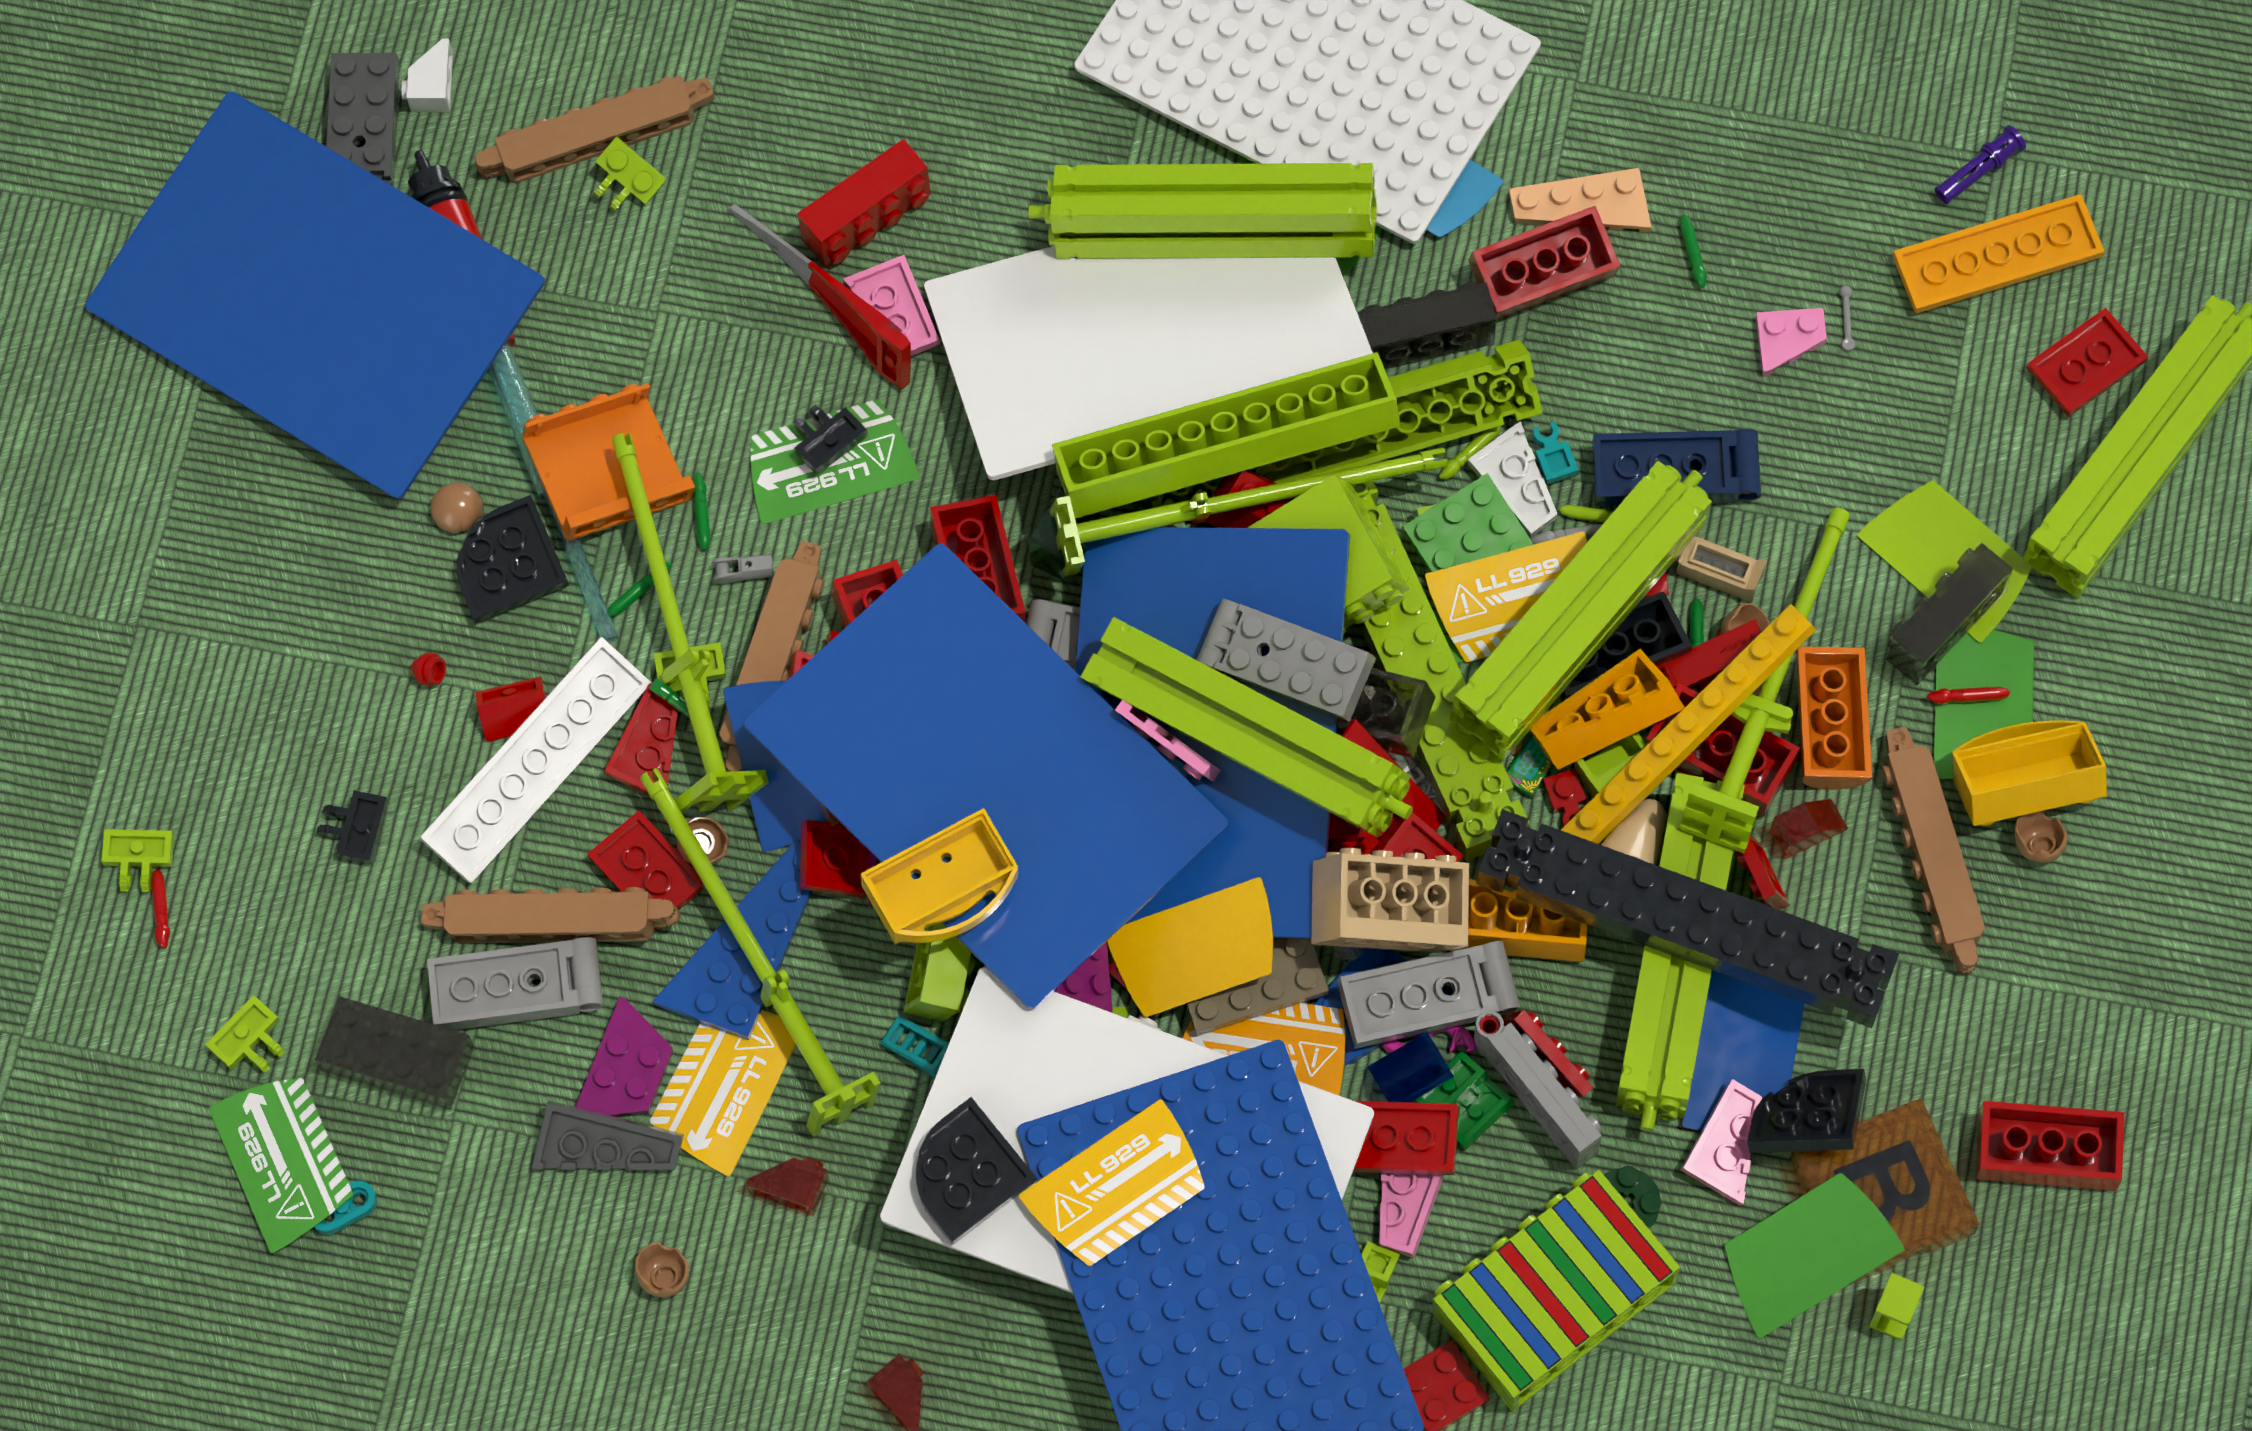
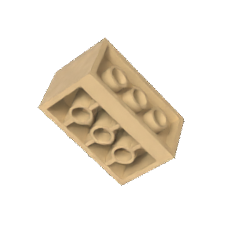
[1311,848,1469,953]

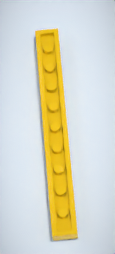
[1561,604,1817,844]

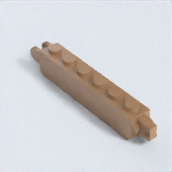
[474,75,715,184]
[719,541,825,772]
[1881,727,1985,975]
[421,887,681,944]

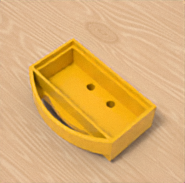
[1952,720,2107,826]
[861,808,1018,945]

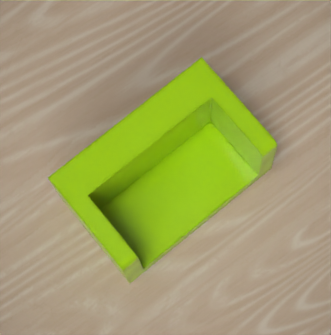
[1574,732,1647,798]
[1869,1273,1925,1340]

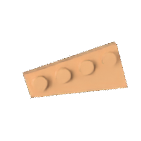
[1509,168,1652,233]

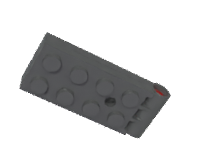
[326,53,400,187]

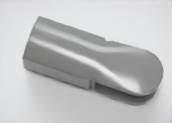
[712,554,774,585]

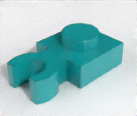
[1533,422,1579,485]

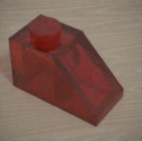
[1771,799,1848,859]
[746,1157,829,1216]
[867,1354,924,1431]

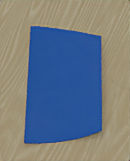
[723,681,827,852]
[1682,970,1805,1131]

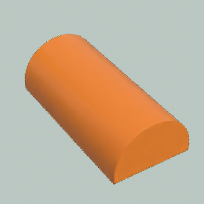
[1796,646,1872,790]

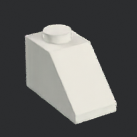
[402,39,453,112]

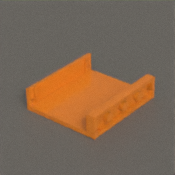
[521,383,695,541]

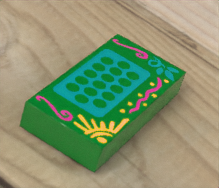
[1507,735,1554,799]

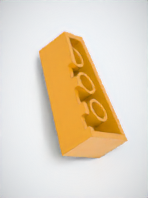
[1530,649,1684,770]
[1450,879,1588,962]

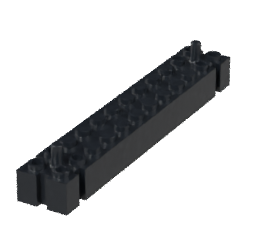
[1476,809,1899,1028]

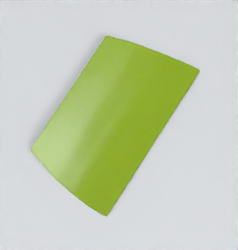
[1857,480,2032,643]

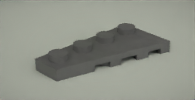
[532,1100,684,1170]

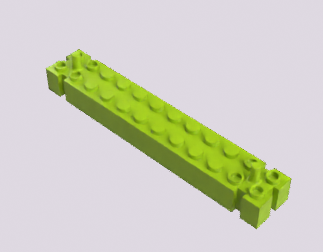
[1146,339,1543,509]
[1352,481,1530,861]

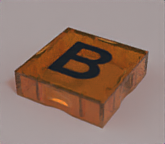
[1789,1098,1980,1286]

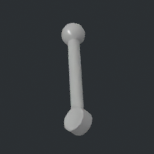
[1839,286,1855,352]

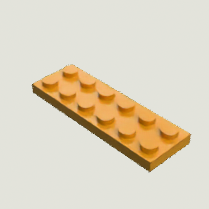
[1892,194,2105,314]

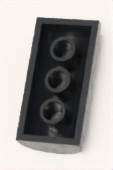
[1559,591,1692,701]

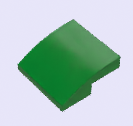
[1412,1051,1514,1151]

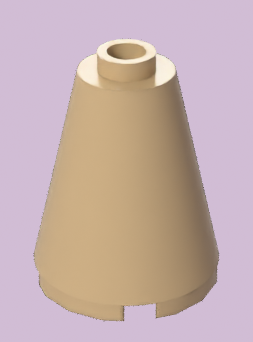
[1601,799,1667,866]

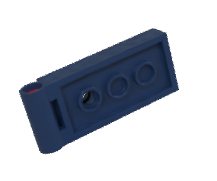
[1592,429,1761,506]

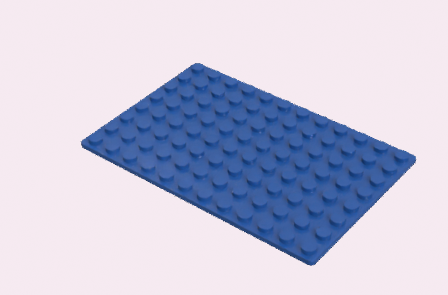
[85,91,545,499]
[1075,527,1350,939]
[744,544,1228,1009]
[1017,1040,1424,1431]

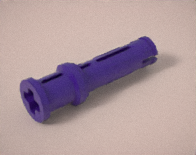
[1934,125,2026,204]

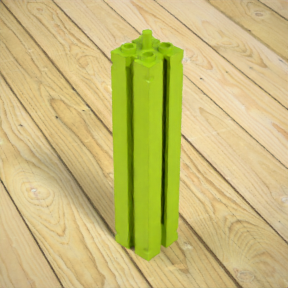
[1029,163,1377,259]
[2023,295,2252,599]
[1450,461,1712,761]
[1081,617,1413,838]
[1615,773,1744,1132]

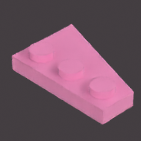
[843,255,941,356]
[1115,700,1221,782]
[1680,1079,1762,1206]
[1379,1173,1444,1258]

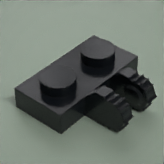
[793,404,868,475]
[317,790,389,865]

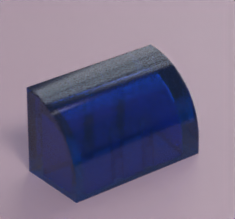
[1368,1033,1454,1103]

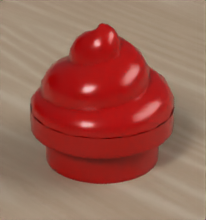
[410,652,446,687]

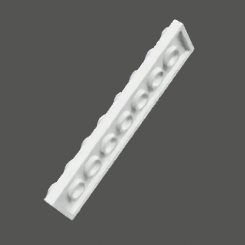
[419,637,652,884]

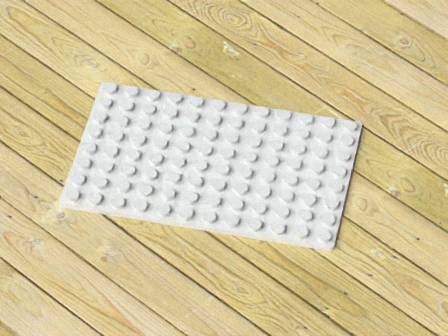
[1075,0,1541,244]
[924,246,1373,480]
[880,967,1374,1293]

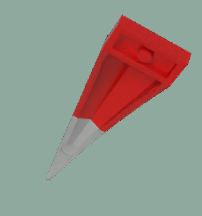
[728,204,911,390]

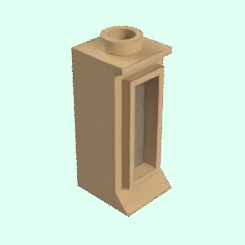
[1675,536,1767,603]

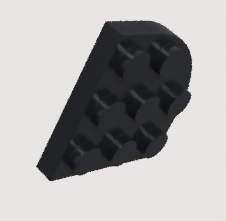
[457,495,569,624]
[1747,1069,1866,1153]
[916,1097,1037,1245]

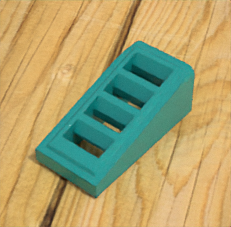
[880,1015,949,1078]

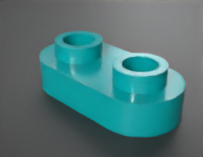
[314,1181,377,1235]

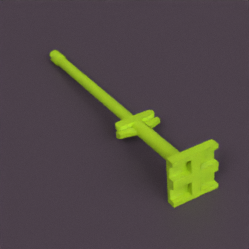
[612,433,769,813]
[1049,447,1448,576]
[1679,507,1850,853]
[640,768,880,1137]

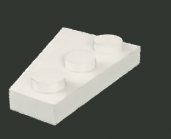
[1468,421,1558,538]

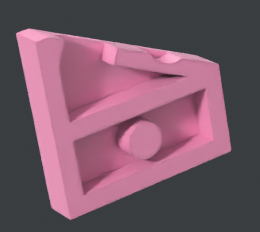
[1756,308,1827,377]

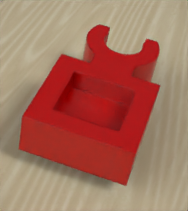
[1543,769,1587,827]

